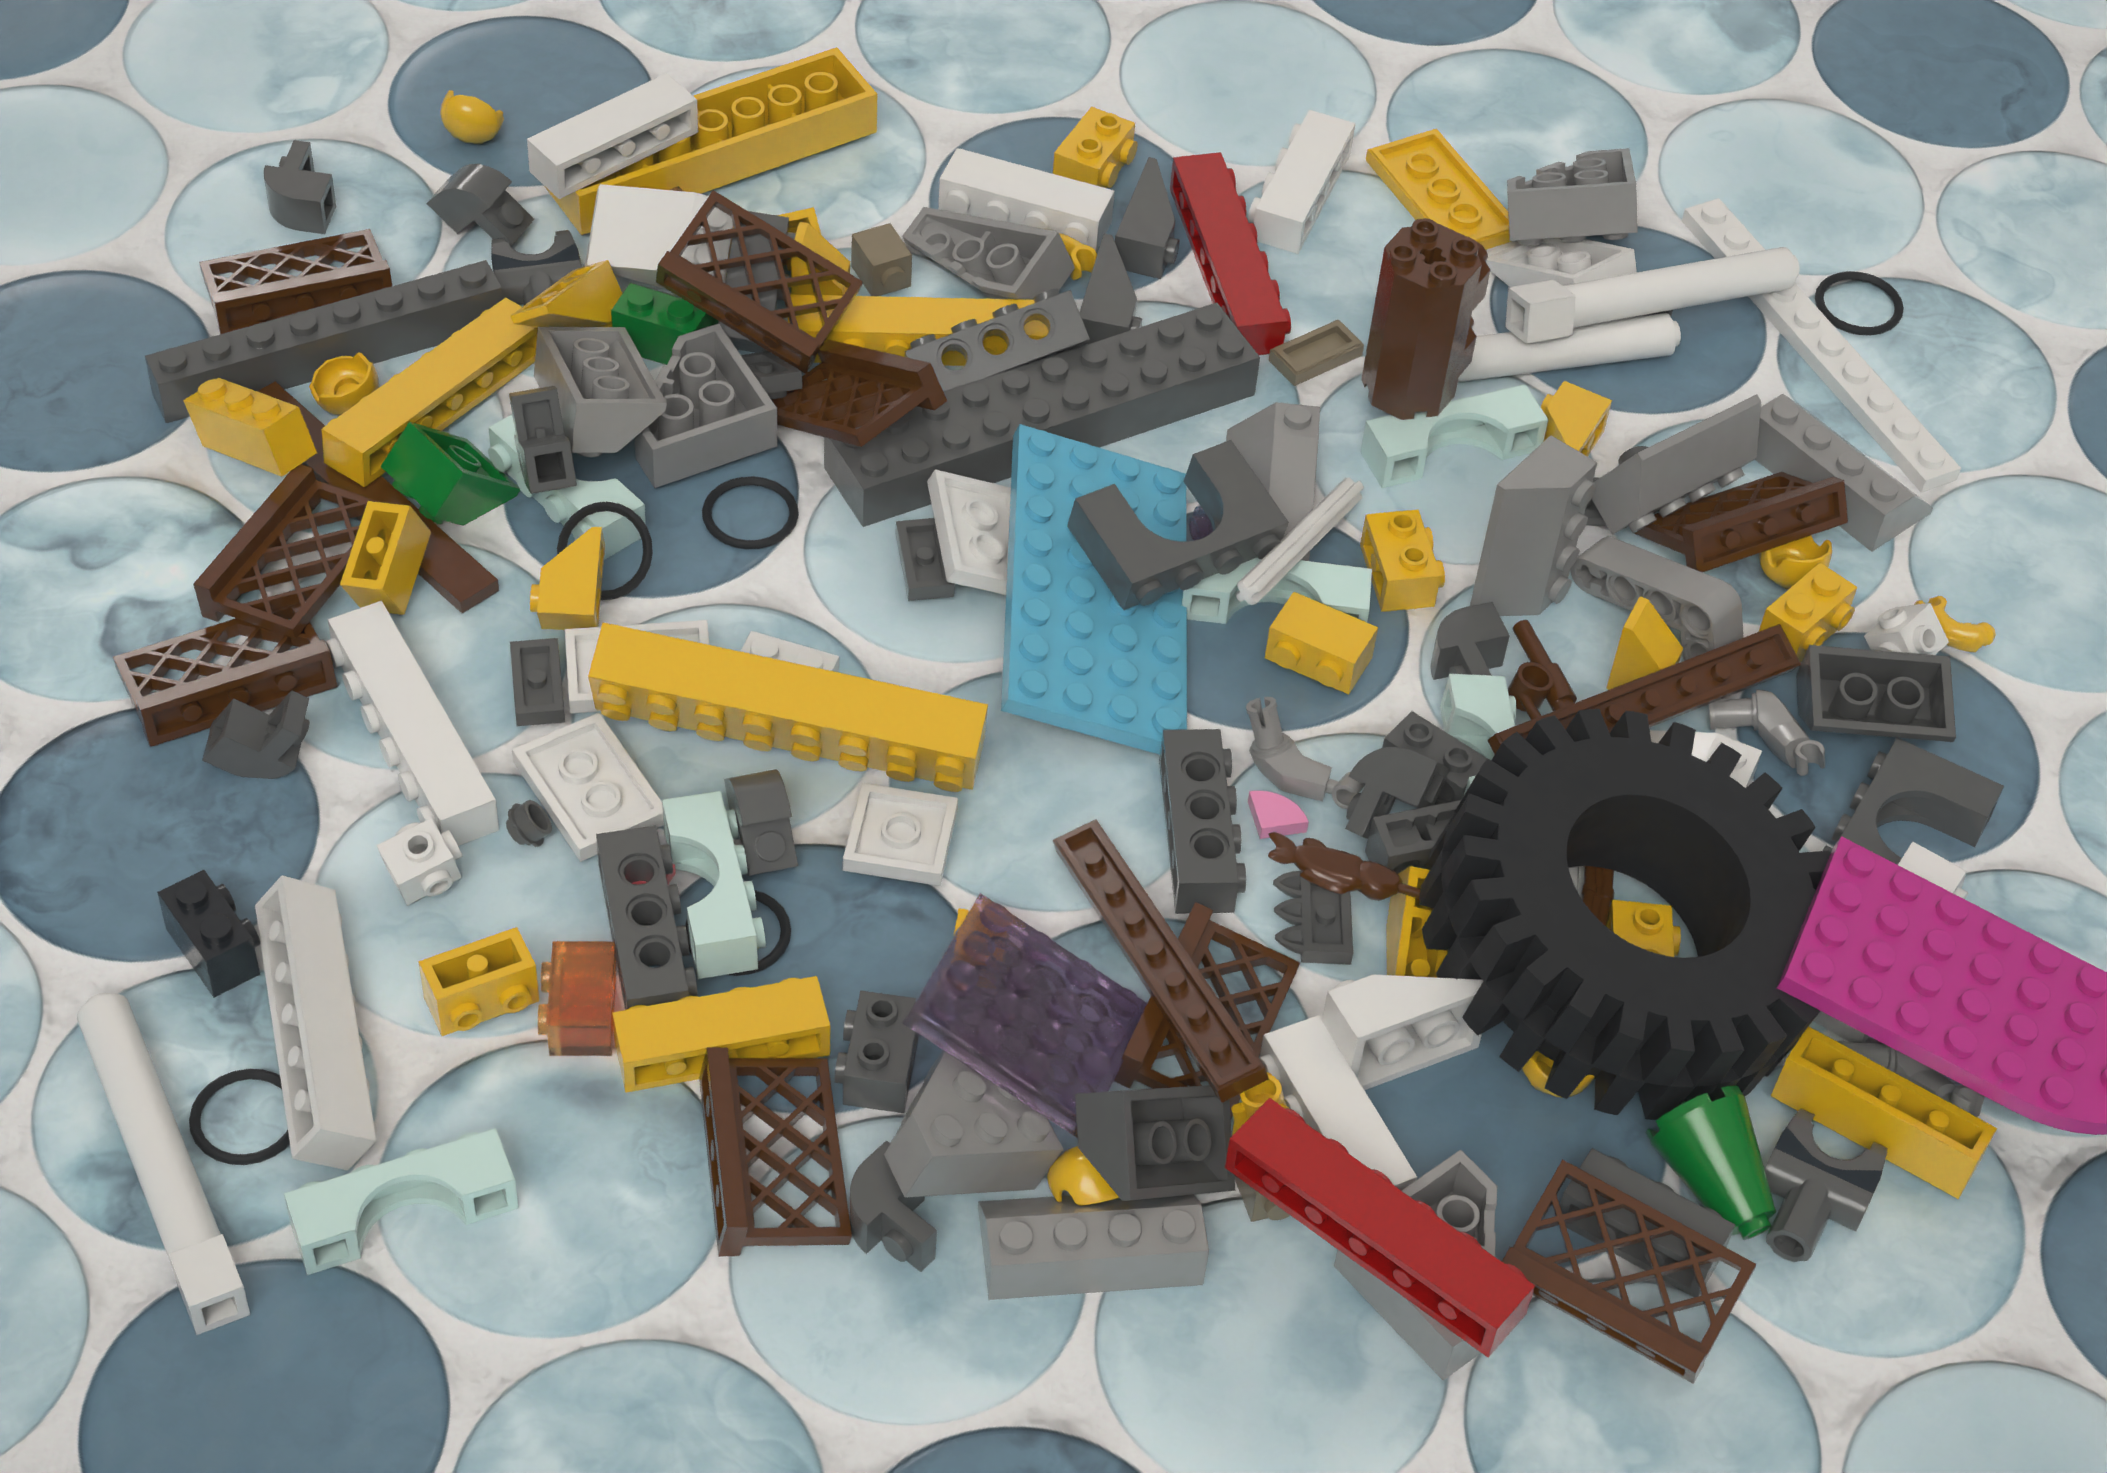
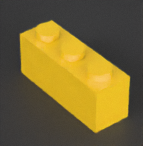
[183,378,317,477]

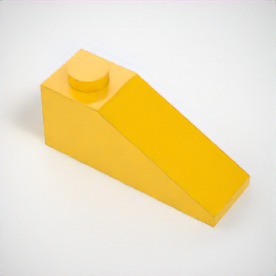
[510,260,623,328]
[1386,866,1448,978]

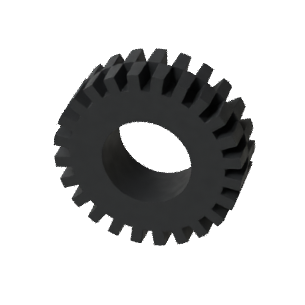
[1420,709,1831,1120]

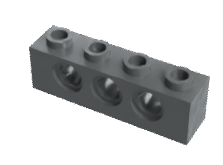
[905,288,1090,391]
[1159,729,1246,914]
[596,825,698,1010]

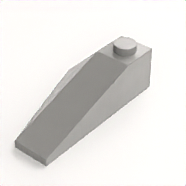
[902,207,1075,299]
[1226,402,1320,561]

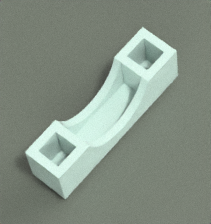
[1360,384,1548,488]
[488,414,646,560]
[1182,557,1372,624]
[1440,674,1516,794]
[662,791,766,979]
[284,1128,518,1275]

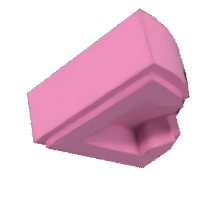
[1248,791,1309,839]

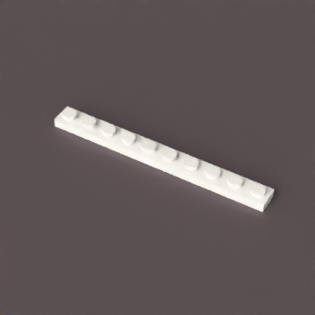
[1682,198,1961,493]

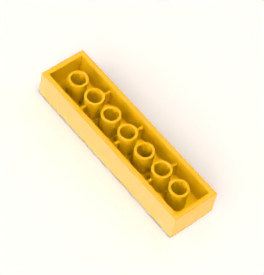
[544,47,877,235]
[588,622,988,792]

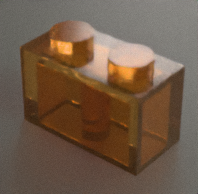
[538,941,617,1056]

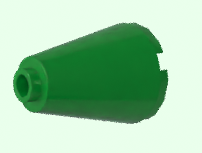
[1646,1086,1776,1240]

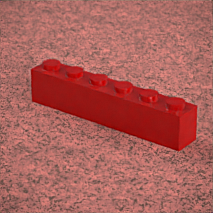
[1170,152,1291,355]
[1225,1098,1535,1358]

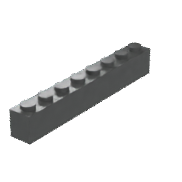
[145,260,503,423]

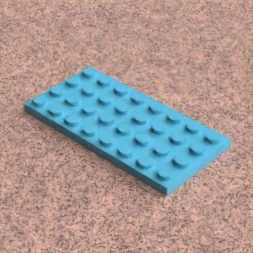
[1001,424,1187,754]

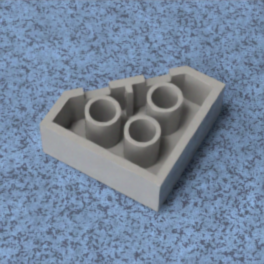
[1507,148,1638,245]
[635,324,777,488]
[884,1027,1064,1197]
[1334,1150,1497,1380]

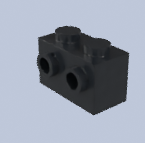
[157,870,261,998]

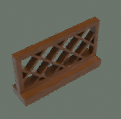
[656,190,863,374]
[199,229,392,334]
[771,340,947,447]
[193,464,383,639]
[1635,472,1848,572]
[113,603,337,747]
[1111,902,1300,1119]
[699,1047,852,1257]
[1502,1159,1756,1384]

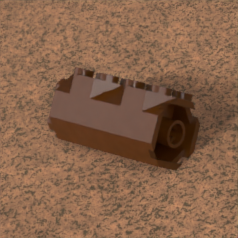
[1361,218,1491,420]

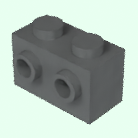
[834,990,922,1113]

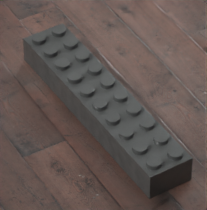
[824,303,1260,527]

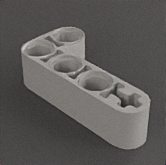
[1570,536,1744,661]

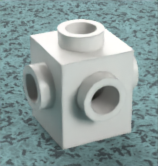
[1864,603,1949,655]
[377,817,463,906]

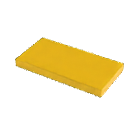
[1366,128,1512,250]

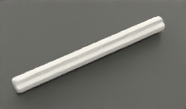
[1236,477,1364,605]

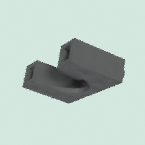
[1067,440,1289,610]
[1823,738,2004,865]

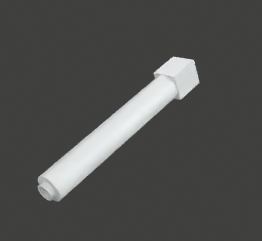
[1506,247,1800,344]
[1458,313,1681,382]
[77,993,250,1335]

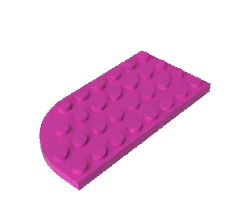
[1777,836,2107,1135]

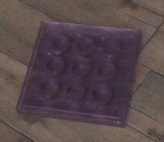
[903,893,1147,1138]

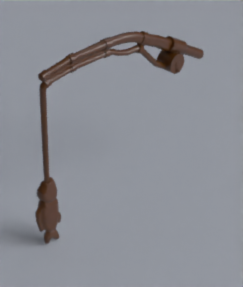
[1268,620,1615,926]

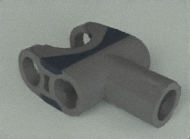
[491,230,582,305]
[1765,1109,1888,1262]

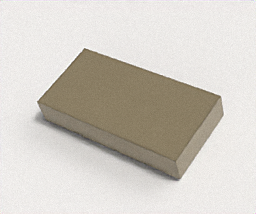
[1268,319,1364,386]

